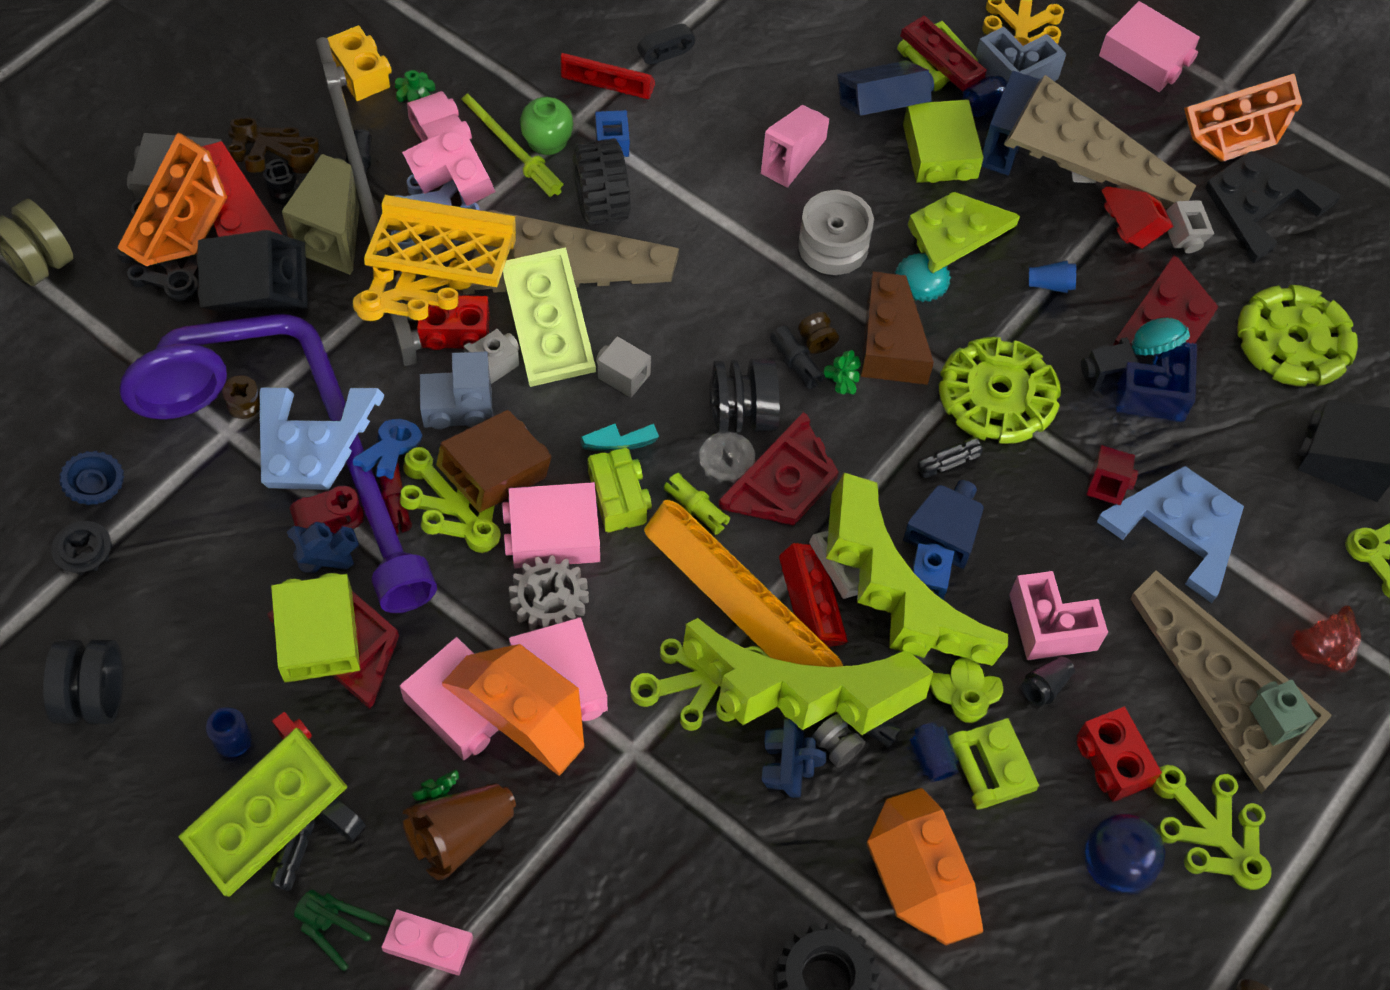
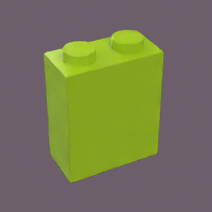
[903,100,983,183]
[271,573,360,683]

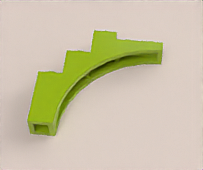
[826,473,1008,666]
[682,618,933,735]

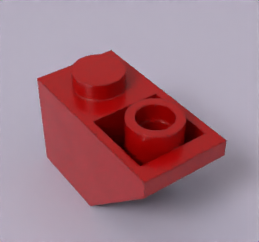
[1101,187,1174,249]

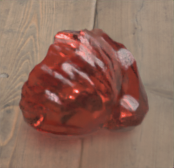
[1292,605,1361,672]

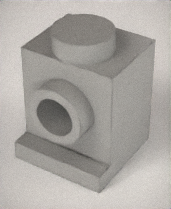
[1166,201,1214,253]
[464,329,520,384]

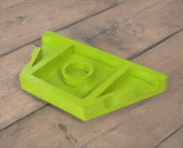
[908,192,1020,273]

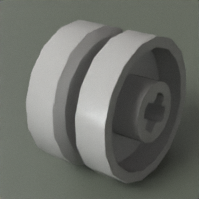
[798,190,874,275]

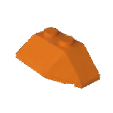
[1184,74,1302,162]
[117,133,227,266]
[442,644,584,776]
[867,788,983,945]

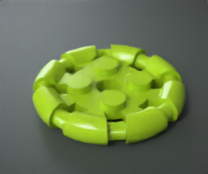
[1237,285,1358,387]
[939,337,1061,444]

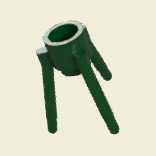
[294,889,391,971]

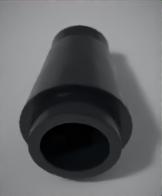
[1021,657,1075,706]

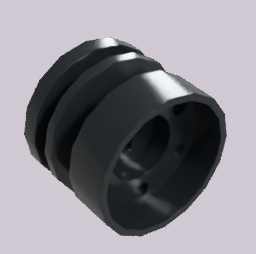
[709,358,780,434]

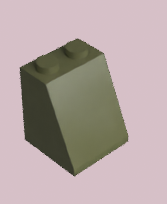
[282,154,360,275]

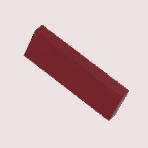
[900,15,987,91]

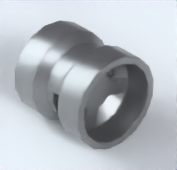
[812,714,865,767]

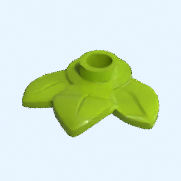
[930,657,1003,723]

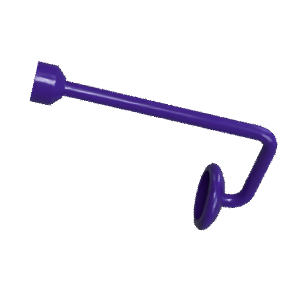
[119,314,437,613]

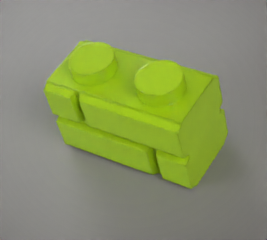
[588,448,652,533]

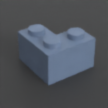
[975,27,1066,95]
[420,351,493,429]

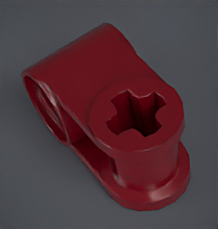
[290,486,364,533]

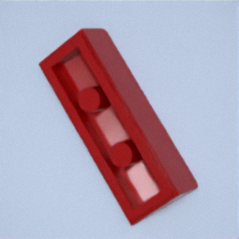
[561,53,655,99]
[779,543,848,647]

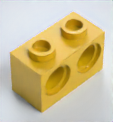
[327,25,392,101]

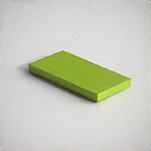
[178,728,348,897]

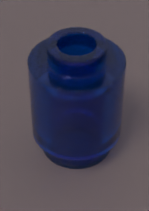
[963,75,1007,117]
[206,707,252,757]
[910,723,959,782]

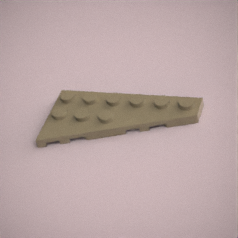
[1004,75,1196,209]
[463,210,679,295]
[1130,571,1332,794]

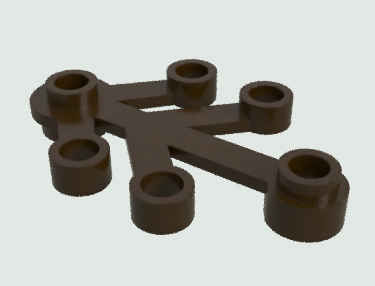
[226,117,319,174]

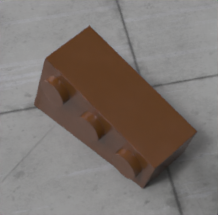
[861,272,934,385]

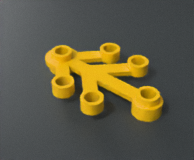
[982,0,1064,46]
[353,253,472,321]

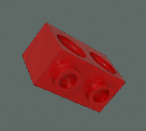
[417,296,490,350]
[1077,706,1162,802]

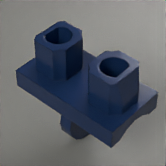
[287,522,359,573]
[762,719,826,798]

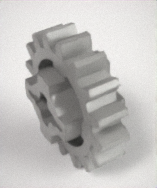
[509,555,589,631]

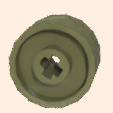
[0,198,73,286]

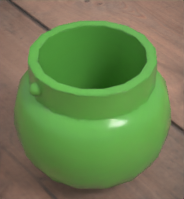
[520,97,574,155]

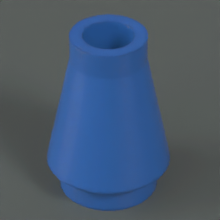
[1029,260,1076,293]

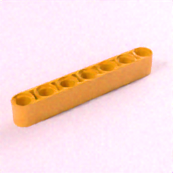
[644,500,843,667]

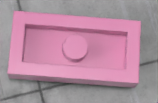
[382,909,473,976]

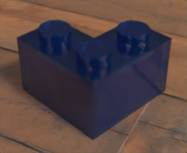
[1116,342,1197,422]

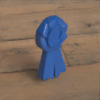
[353,419,422,479]

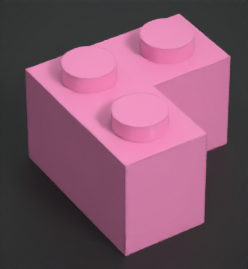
[402,123,496,206]
[1009,571,1108,660]

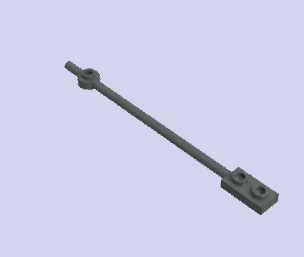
[316,37,422,366]

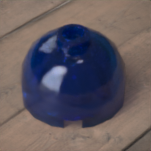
[1085,813,1166,894]

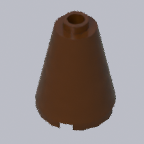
[402,783,516,880]

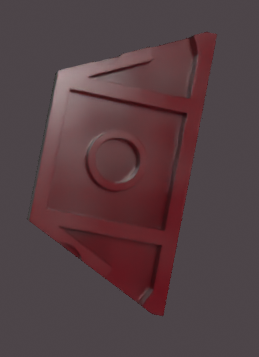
[1113,256,1218,358]
[719,412,839,525]
[267,591,399,709]

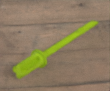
[461,93,564,197]

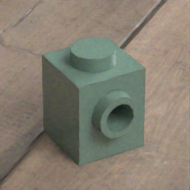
[1249,680,1317,746]

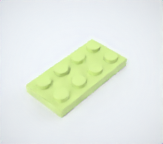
[503,247,596,387]

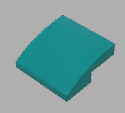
[580,424,659,452]

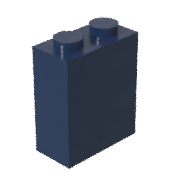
[837,60,934,116]
[981,71,1040,176]

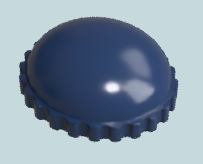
[60,451,124,505]

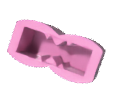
[407,91,472,142]

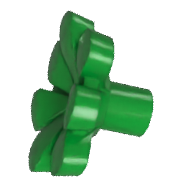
[394,70,436,103]
[824,350,861,395]
[411,769,459,801]

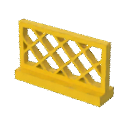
[364,195,516,287]

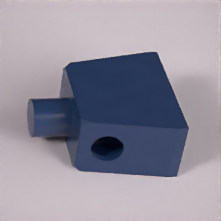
[903,480,984,569]

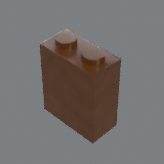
[436,410,552,513]

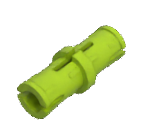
[664,473,730,535]

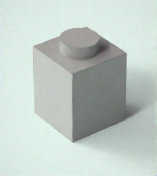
[596,336,651,398]

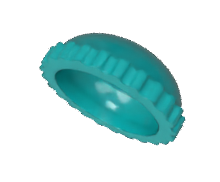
[895,253,951,302]
[1131,317,1190,356]

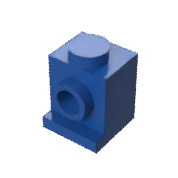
[595,110,630,157]

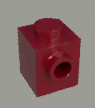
[1086,445,1138,506]

